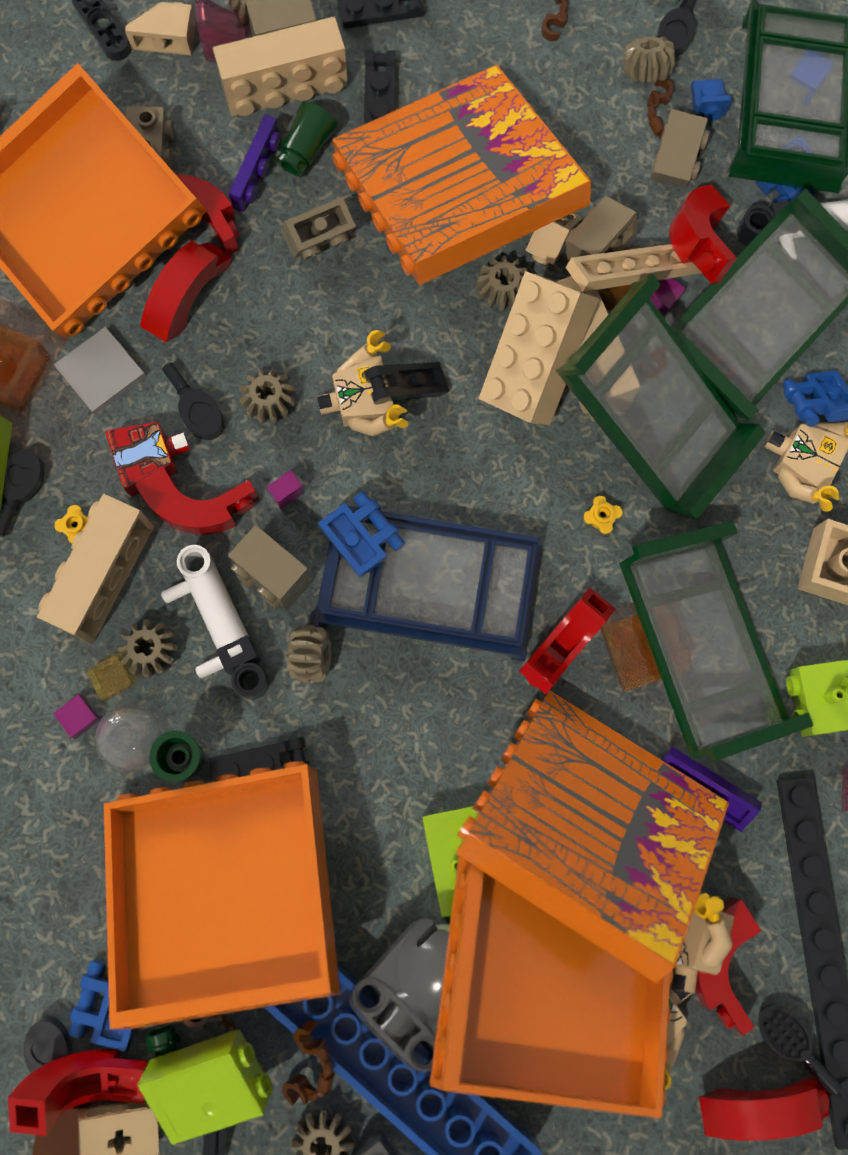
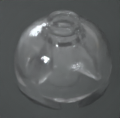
[94,704,166,773]

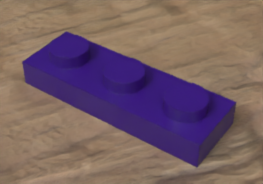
[228,114,282,212]
[661,746,762,832]

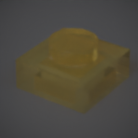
[86,654,135,702]

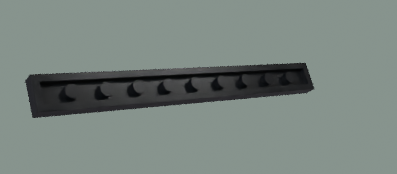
[776,777,848,1150]

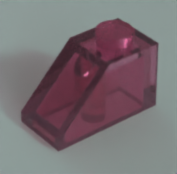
[195,0,247,62]

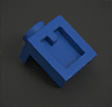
[690,79,732,121]

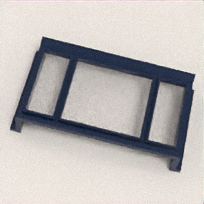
[314,504,542,662]

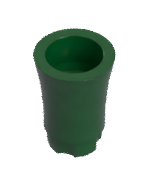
[276,101,338,177]
[149,731,205,782]

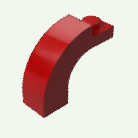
[176,174,240,255]
[669,184,737,284]
[140,240,232,343]
[135,468,259,535]
[519,587,616,694]
[695,897,761,1036]
[8,1049,148,1136]
[699,1076,830,1141]

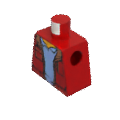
[105,422,191,497]

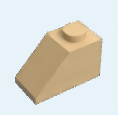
[125,2,196,55]
[525,213,583,265]

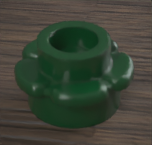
[145,1025,181,1057]

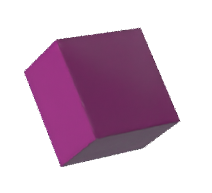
[650,278,686,315]
[267,470,305,509]
[53,694,101,739]

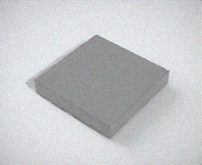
[54,327,146,415]

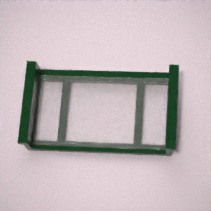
[728,0,848,194]
[659,189,848,420]
[555,274,766,520]
[619,521,814,762]

